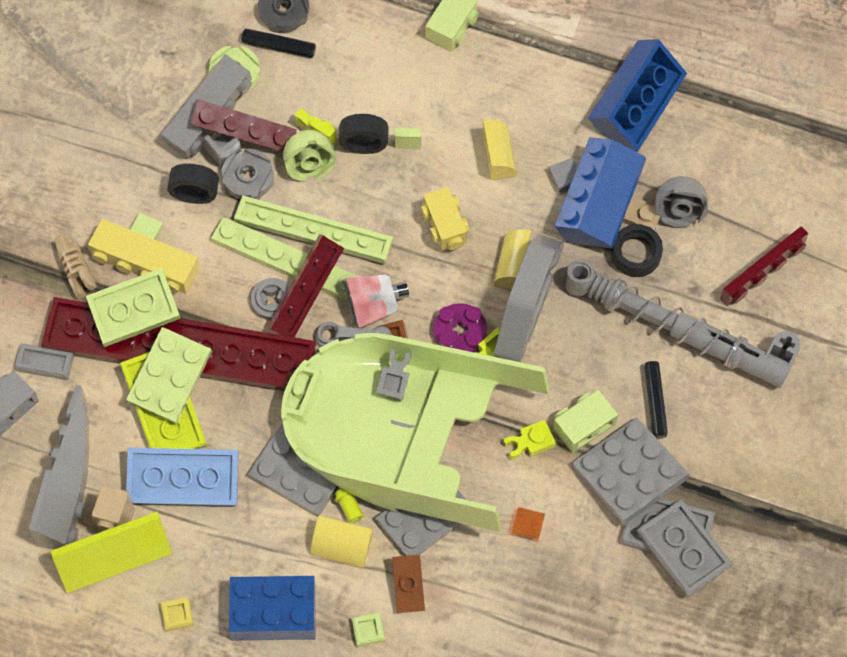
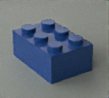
[229,576,316,641]

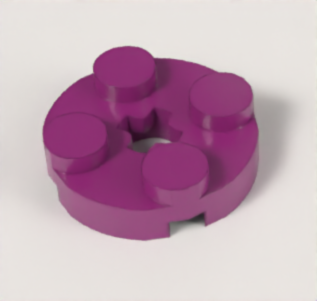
[433,303,487,352]

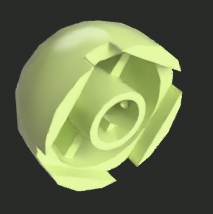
[283,130,336,181]

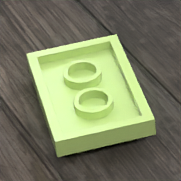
[86,268,181,347]
[126,327,212,424]

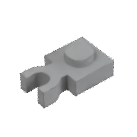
[376,349,411,400]

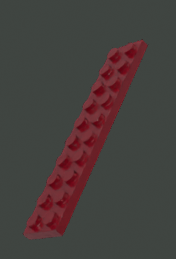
[41,297,316,391]

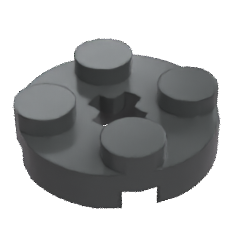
[258,0,310,33]

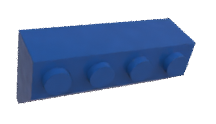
[588,39,687,152]
[555,137,646,248]

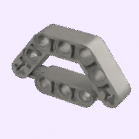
[494,234,564,362]

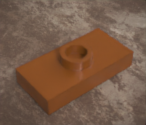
[392,554,425,614]

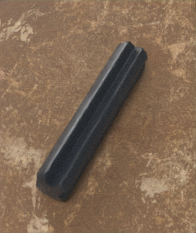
[241,28,316,58]
[644,361,668,439]

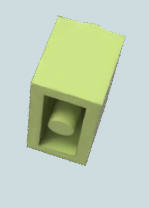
[425,0,479,52]
[553,390,618,454]

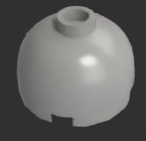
[655,176,708,227]

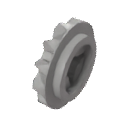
[251,278,290,320]

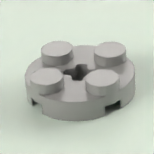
[222,149,274,200]

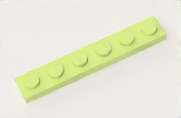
[234,195,393,264]
[211,217,359,303]

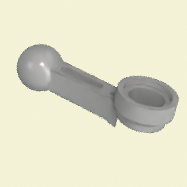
[316,322,392,347]

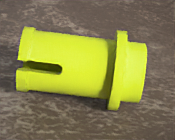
[335,489,364,524]

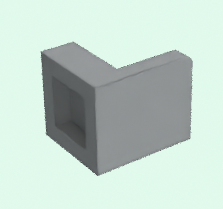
[203,135,242,169]

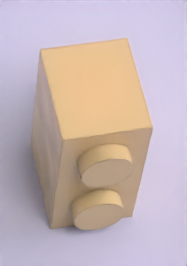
[92,485,135,533]

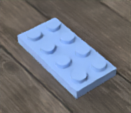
[126,448,239,505]

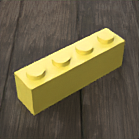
[88,219,200,294]

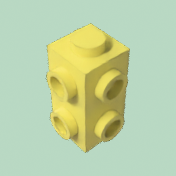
[420,187,470,251]

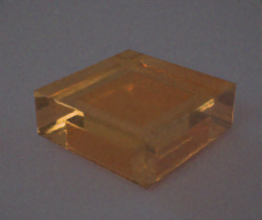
[511,507,545,542]

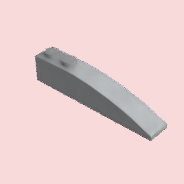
[28,385,89,550]

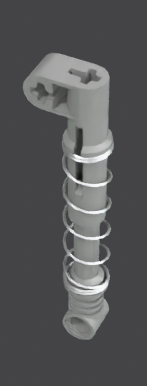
[565,260,801,388]

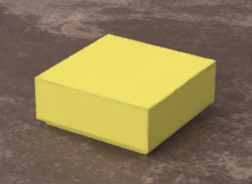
[161,597,194,632]

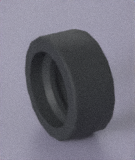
[339,113,389,154]
[167,163,219,204]
[612,224,663,277]

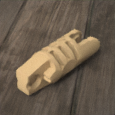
[54,234,97,300]

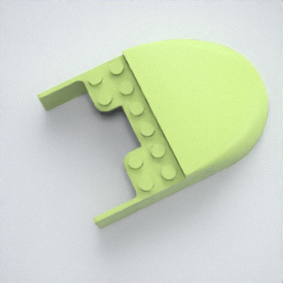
[281,333,549,532]

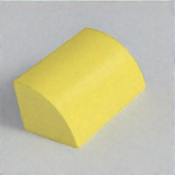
[483,119,517,180]
[494,229,531,289]
[311,516,373,568]

